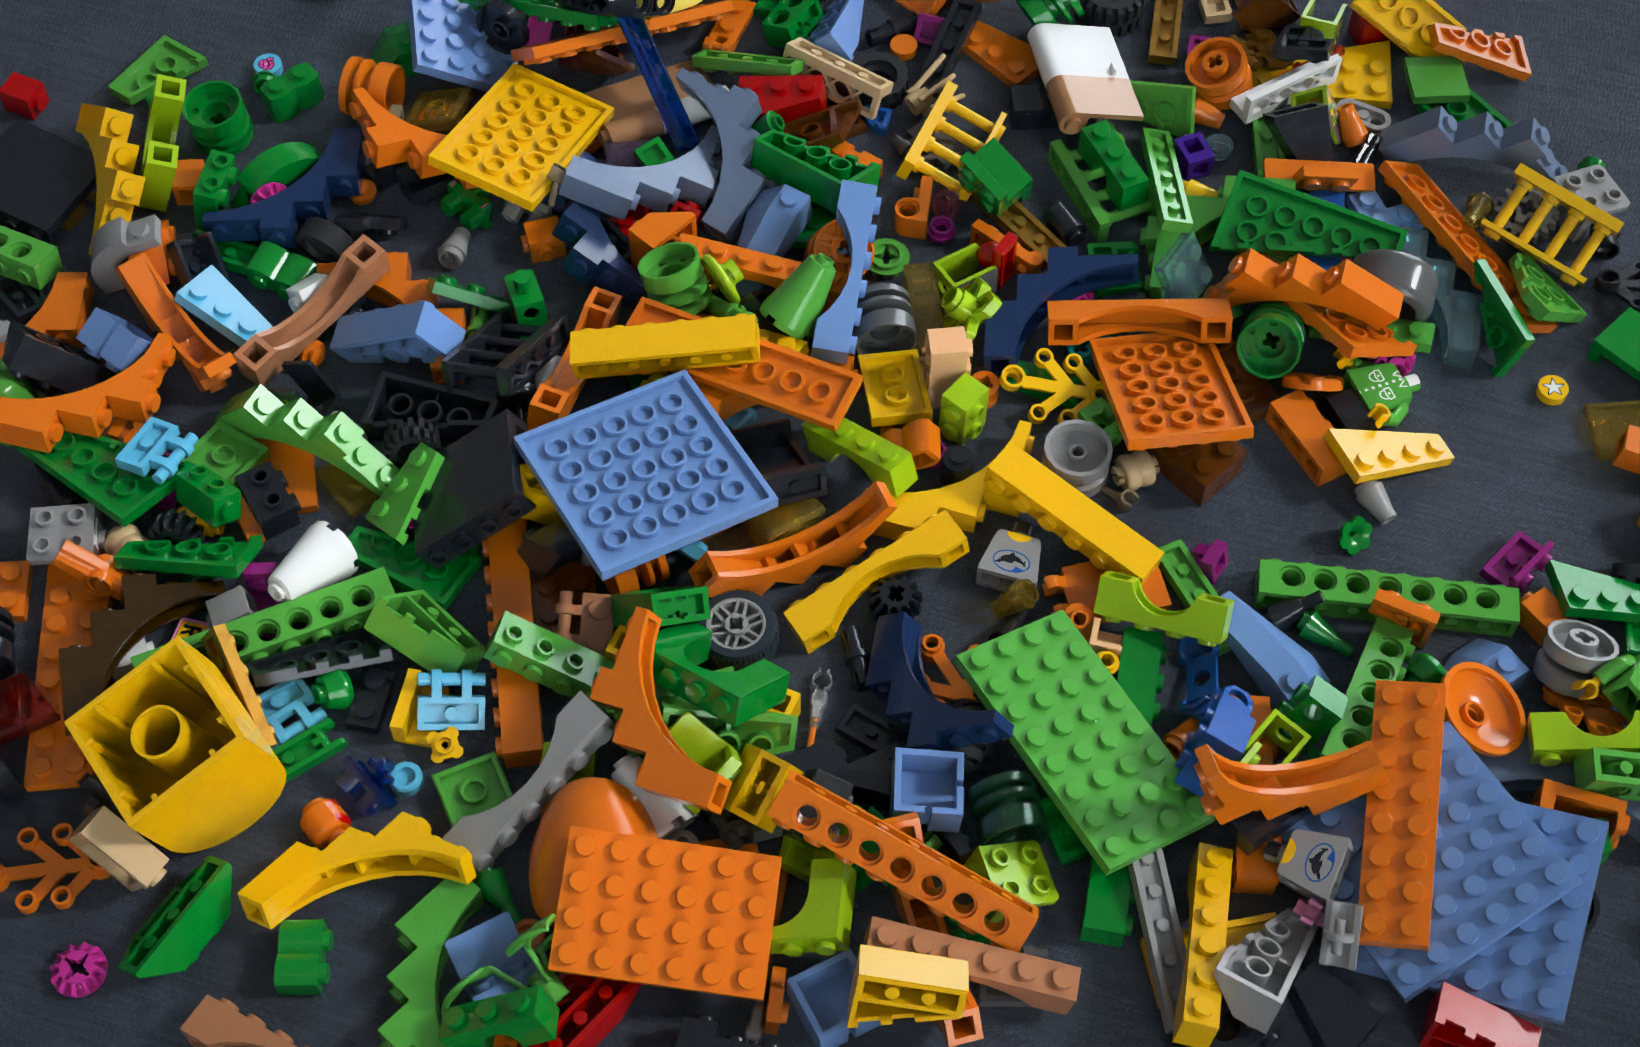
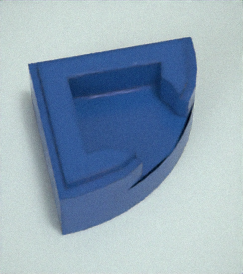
[865,104,893,136]

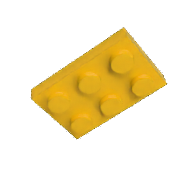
[858,349,933,427]

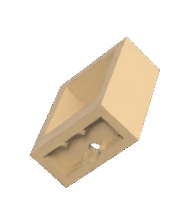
[67,805,170,892]

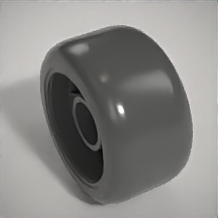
[1351,249,1438,322]

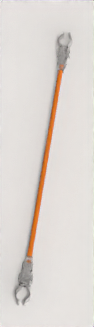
[743,667,832,1045]

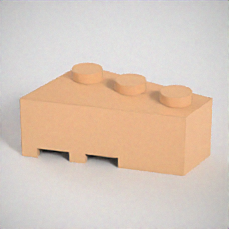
[919,326,973,408]

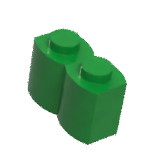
[260,62,324,123]
[246,241,317,301]
[274,919,334,996]

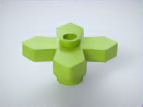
[941,276,1002,341]

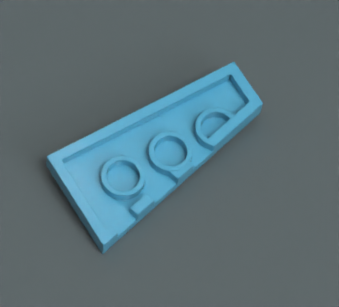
[174,264,273,347]

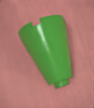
[759,253,836,341]

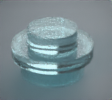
[1206,134,1234,161]

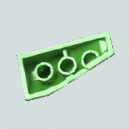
[659,696,798,756]

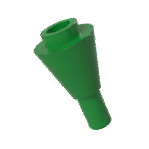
[750,110,785,135]
[1296,610,1355,658]
[475,866,523,925]

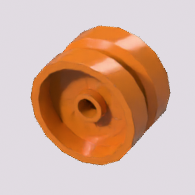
[1185,37,1253,110]

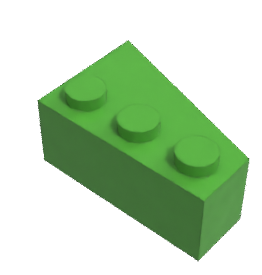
[363,589,486,673]

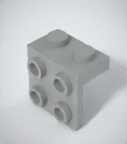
[1552,165,1630,242]
[26,503,105,565]

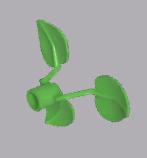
[441,913,570,1016]

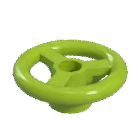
[702,254,744,304]

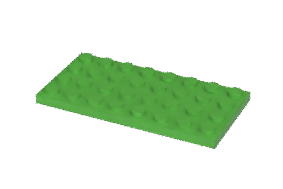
[953,609,1216,876]

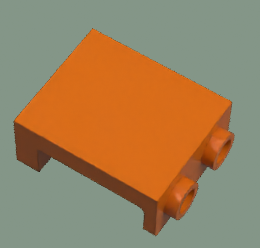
[1529,779,1630,850]

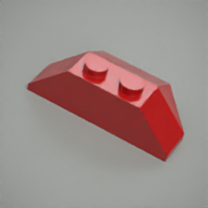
[517,973,642,1047]

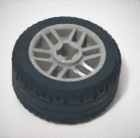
[694,589,779,671]

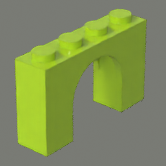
[137,74,187,212]
[769,858,857,957]

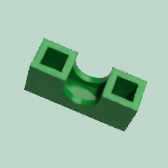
[1078,119,1149,212]
[438,985,560,1047]

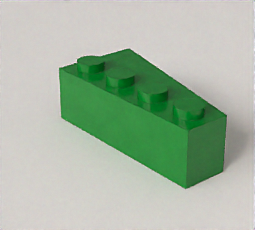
[751,129,881,214]

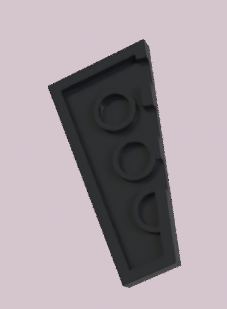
[244,628,393,687]

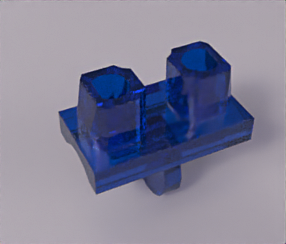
[335,754,398,817]

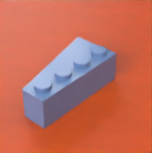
[330,300,466,363]

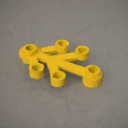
[999,348,1110,424]

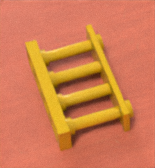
[896,80,1007,206]
[1480,162,1624,287]

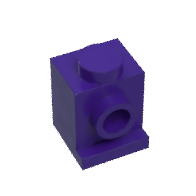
[1173,132,1215,181]

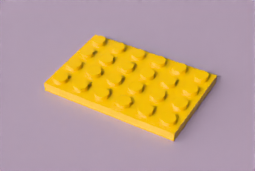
[428,63,615,212]

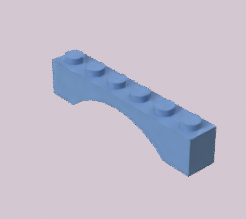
[811,180,882,364]

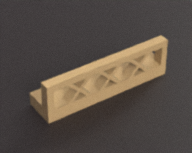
[783,37,894,120]

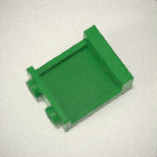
[1586,307,1640,382]

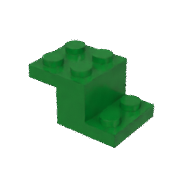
[958,137,1033,217]

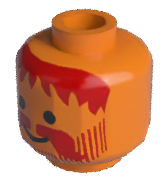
[300,797,351,849]

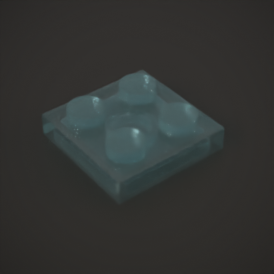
[1154,231,1214,299]

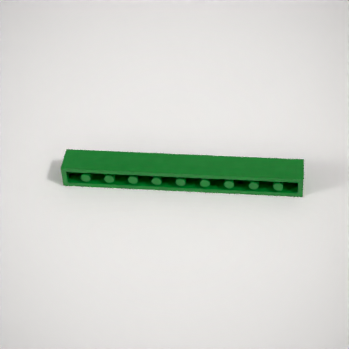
[1079,626,1168,947]

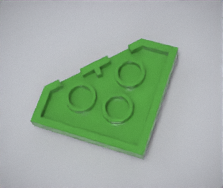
[1508,253,1588,323]

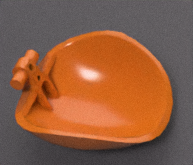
[528,777,659,922]

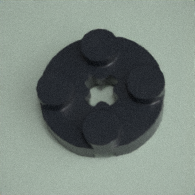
[476,0,530,55]

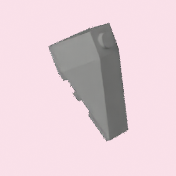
[1213,909,1319,1034]

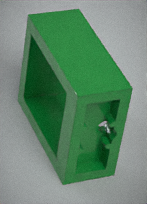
[611,586,711,627]

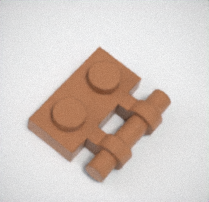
[555,591,614,657]

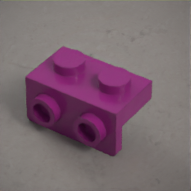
[1479,530,1555,592]

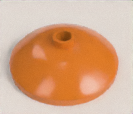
[1441,662,1526,757]

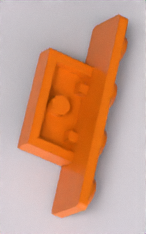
[1262,158,1376,192]

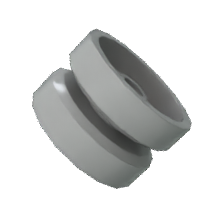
[1041,419,1113,498]
[1533,619,1619,698]

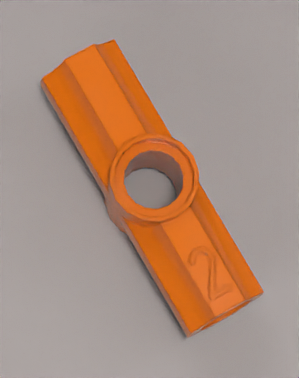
[52,539,131,601]

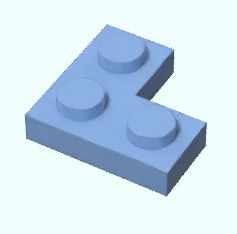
[1345,190,1424,234]

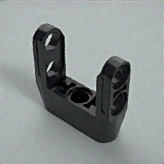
[559,0,675,17]

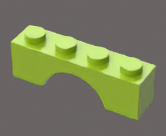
[801,418,918,498]
[1093,570,1235,647]
[1526,710,1640,767]

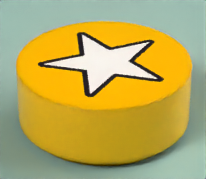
[1536,375,1569,406]

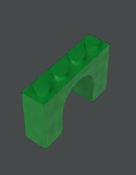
[653,622,790,727]

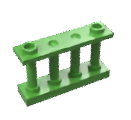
[1048,123,1158,243]

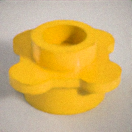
[426,727,464,764]

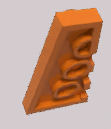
[1428,23,1532,82]

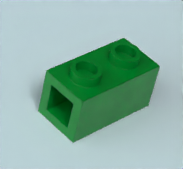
[176,464,241,528]

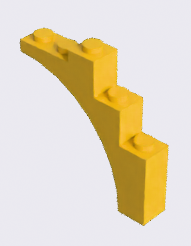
[75,103,146,255]
[866,420,1035,540]
[237,811,477,930]

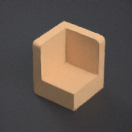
[1088,617,1122,659]

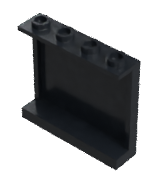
[0,118,96,246]
[413,409,536,569]
[730,418,828,506]

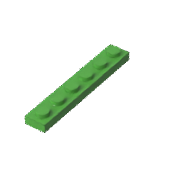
[1140,127,1193,234]

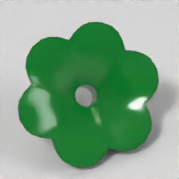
[1338,515,1373,555]

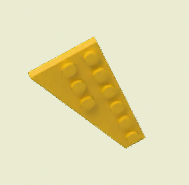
[1252,40,1393,109]

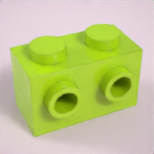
[939,372,989,446]

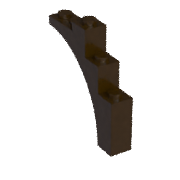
[58,573,225,736]

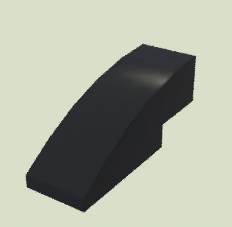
[1224,805,1311,856]

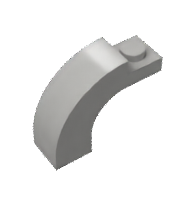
[91,214,161,294]

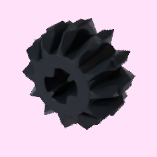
[148,508,206,545]
[868,573,923,621]

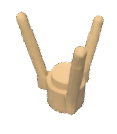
[904,54,966,117]

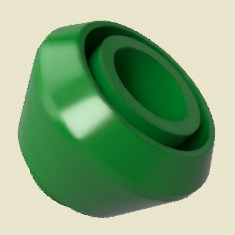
[1405,653,1446,683]
[311,669,354,710]

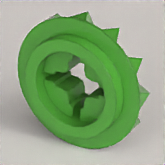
[869,238,910,279]

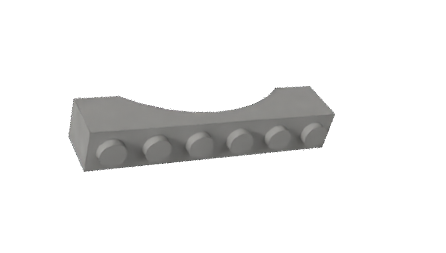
[442,690,616,875]

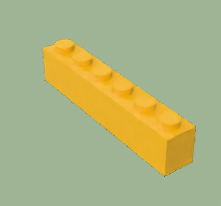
[570,313,760,379]
[984,441,1165,586]

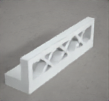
[1229,54,1342,124]

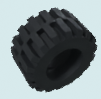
[1075,0,1145,38]

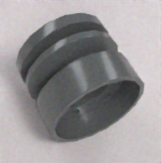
[853,283,918,355]

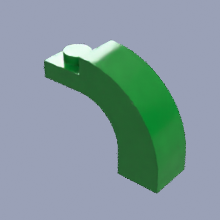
[229,142,322,209]

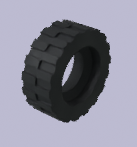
[847,51,909,109]

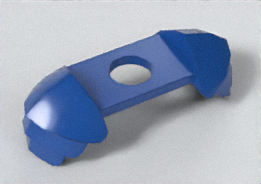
[1176,636,1221,720]

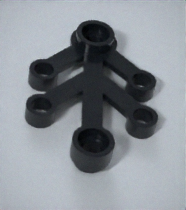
[1593,260,1640,313]

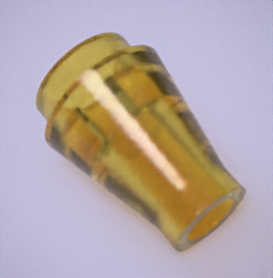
[1463,192,1495,228]
[990,579,1039,619]

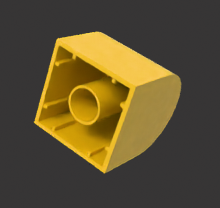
[64,635,286,853]

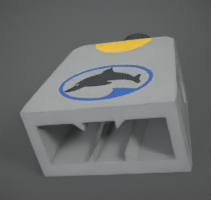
[975,521,1041,600]
[1264,829,1354,908]

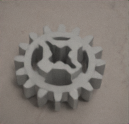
[1494,184,1560,244]

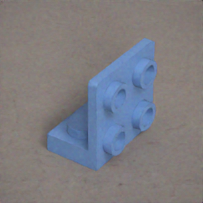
[444,912,538,1002]

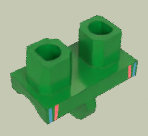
[440,179,493,232]

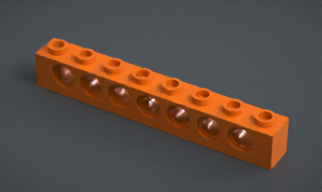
[767,769,1039,952]

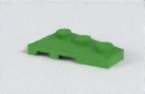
[108,35,209,106]
[1130,80,1196,137]
[365,442,445,545]

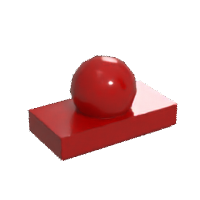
[976,231,1018,292]

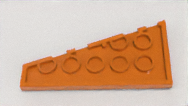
[1240,253,1418,359]

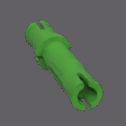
[703,294,758,322]

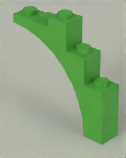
[1140,175,1296,299]
[213,384,400,497]
[377,878,485,1047]

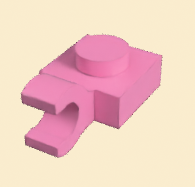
[1293,897,1326,928]

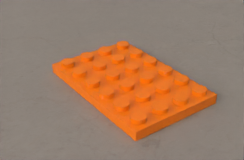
[1089,333,1254,451]
[547,826,782,1001]

